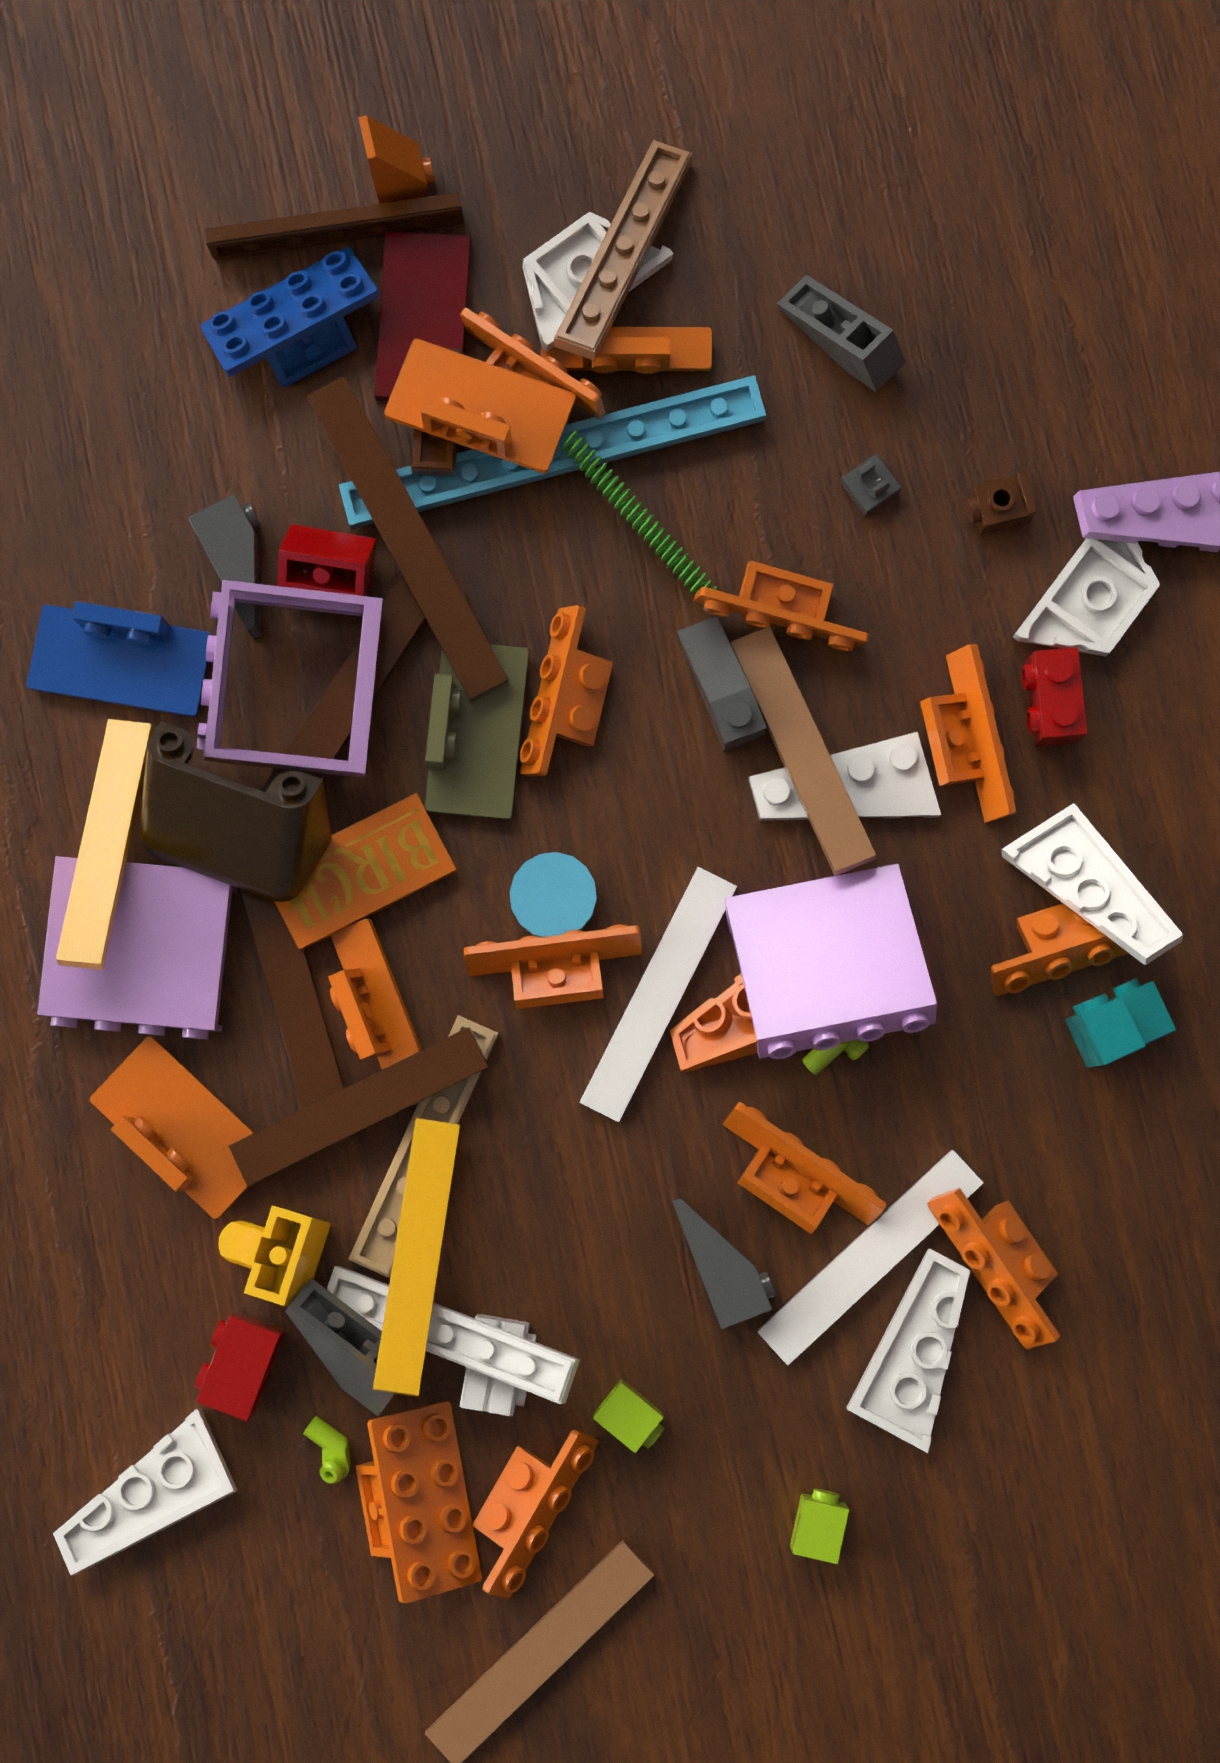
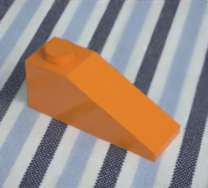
[358,115,435,203]

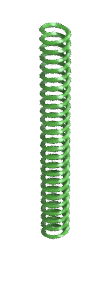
[562,430,718,606]

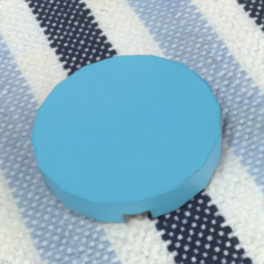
[509,852,597,937]

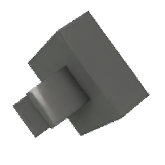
[840,454,901,516]

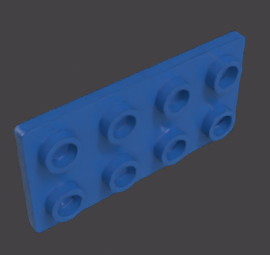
[200,247,380,388]
[26,601,212,717]

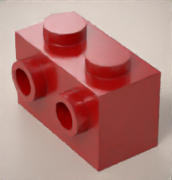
[277,524,376,596]
[1021,647,1088,746]
[194,1312,286,1421]

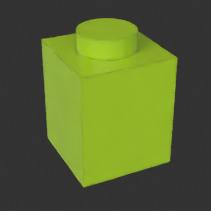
[593,1378,665,1453]
[790,1488,849,1564]

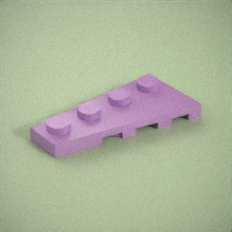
[1073,472,1220,552]

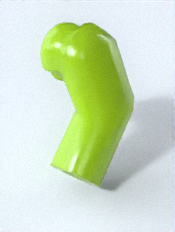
[802,1039,869,1075]
[303,1415,351,1484]

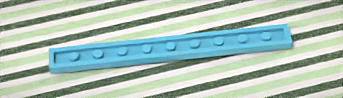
[339,375,766,530]

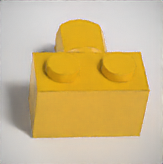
[218,1205,331,1307]

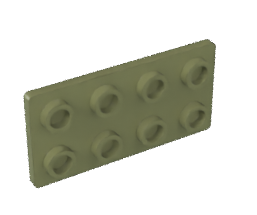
[425,644,529,820]

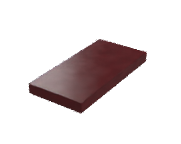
[374,231,471,401]

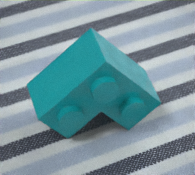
[1065,978,1176,1068]

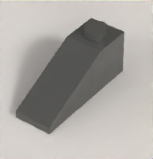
[777,274,906,392]
[188,494,262,640]
[676,616,767,752]
[671,1197,776,1329]
[285,1279,396,1417]

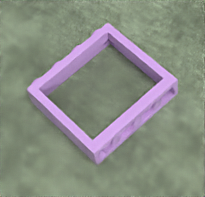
[197,580,383,778]

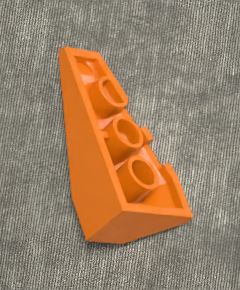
[670,973,758,1073]

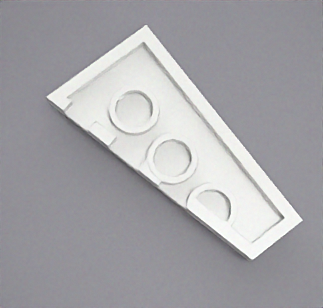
[748,732,941,821]
[1002,803,1183,965]
[846,1248,970,1453]
[53,1408,238,1576]

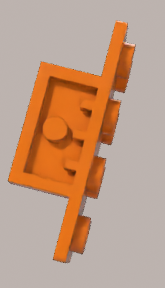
[384,339,576,474]
[90,1036,254,1219]
[355,1401,482,1604]

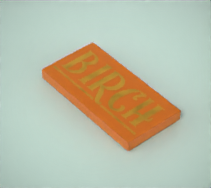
[274,793,457,951]

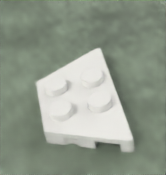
[522,212,674,352]
[1013,538,1160,657]

